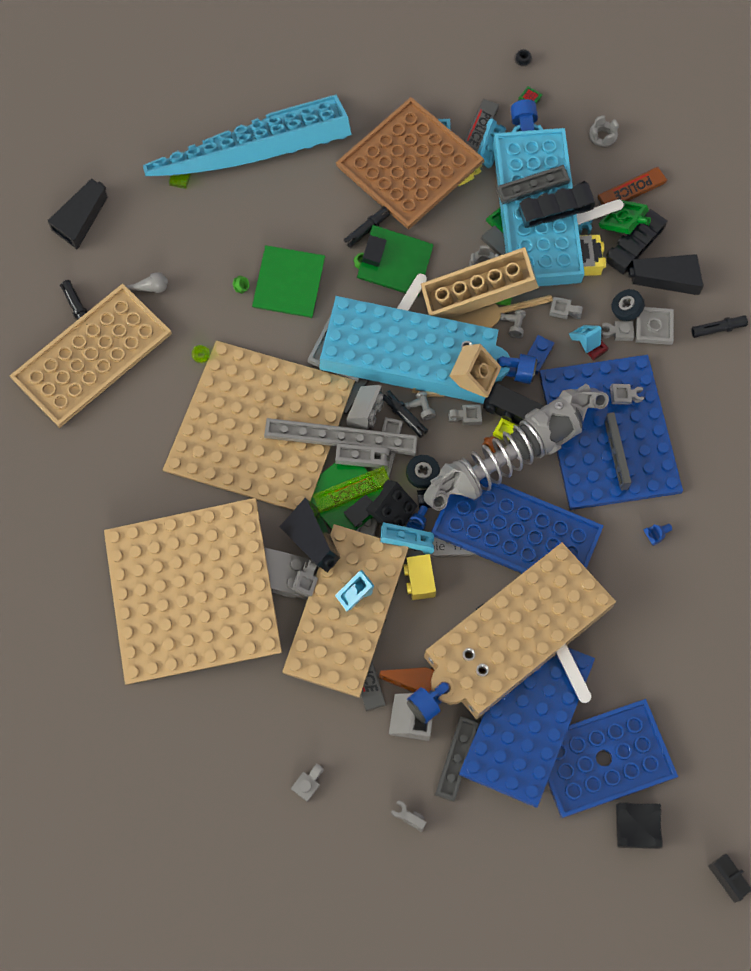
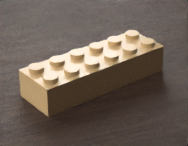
[421,247,539,319]

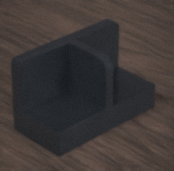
[708,853,751,903]

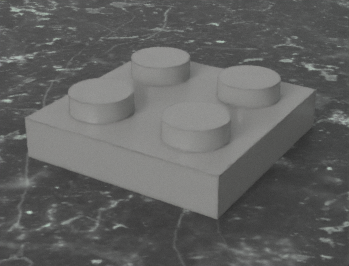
[635,307,674,345]

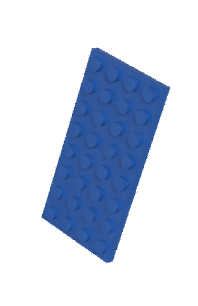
[431,477,604,574]
[459,648,595,808]

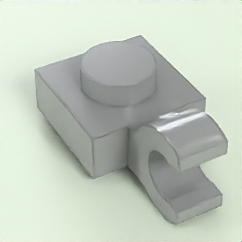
[549,297,583,319]
[448,404,482,425]
[292,560,318,597]
[291,764,324,802]
[391,800,427,832]

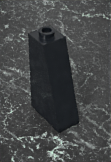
[47,178,108,250]
[628,254,704,295]
[279,498,340,573]

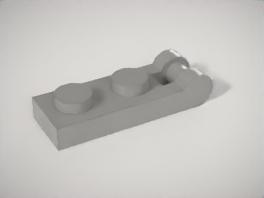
[335,443,390,470]

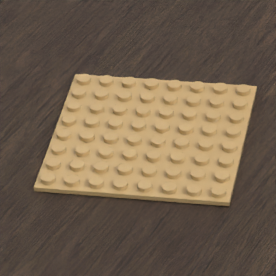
[163,341,355,511]
[104,498,282,685]

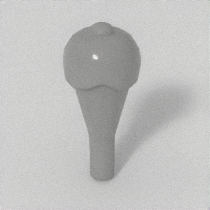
[126,272,168,294]

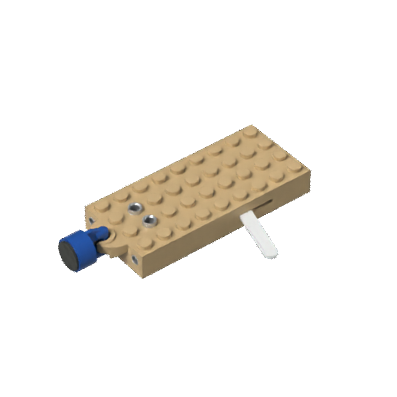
[406,543,616,723]

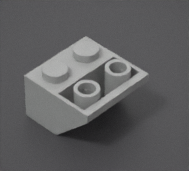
[347,385,384,430]
[389,693,433,741]

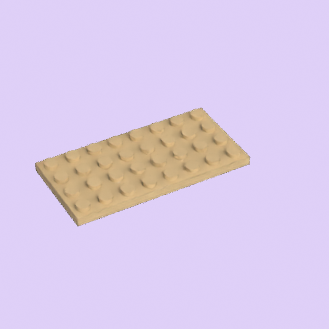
[10,283,172,428]
[282,524,409,698]

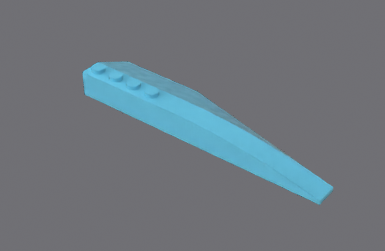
[143,95,351,176]

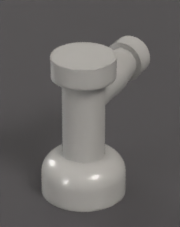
[501,310,526,338]
[405,391,436,420]

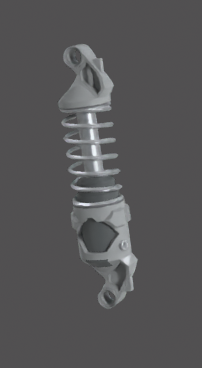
[424,384,609,511]

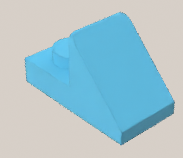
[569,325,602,353]
[335,570,374,611]

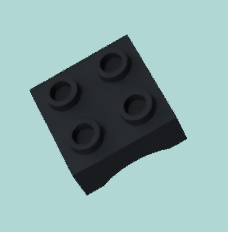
[366,480,418,526]
[616,802,663,849]

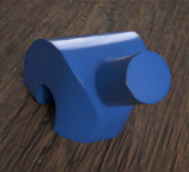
[406,505,428,531]
[643,524,672,546]

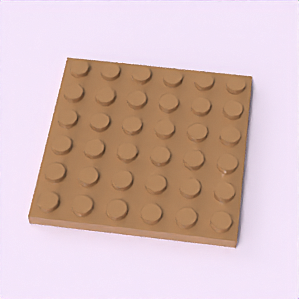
[336,97,484,230]

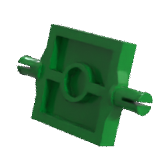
[599,200,651,235]

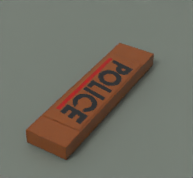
[598,167,667,205]

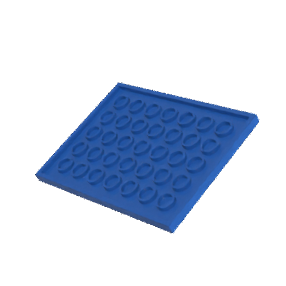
[539,355,683,510]

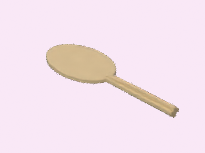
[450,295,553,328]

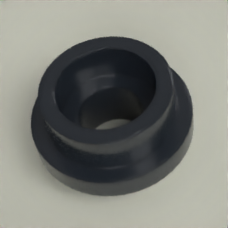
[515,49,532,66]

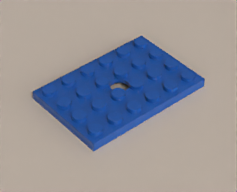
[548,699,678,819]

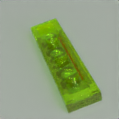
[313,466,390,513]

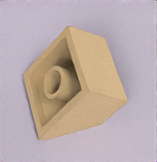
[449,344,501,398]

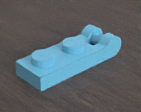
[477,118,506,168]
[380,522,434,554]

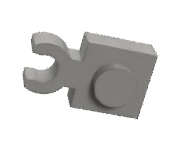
[601,321,634,341]
[610,384,644,405]

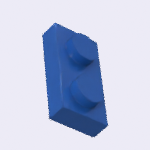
[527,335,554,375]

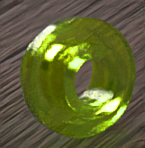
[191,345,210,363]

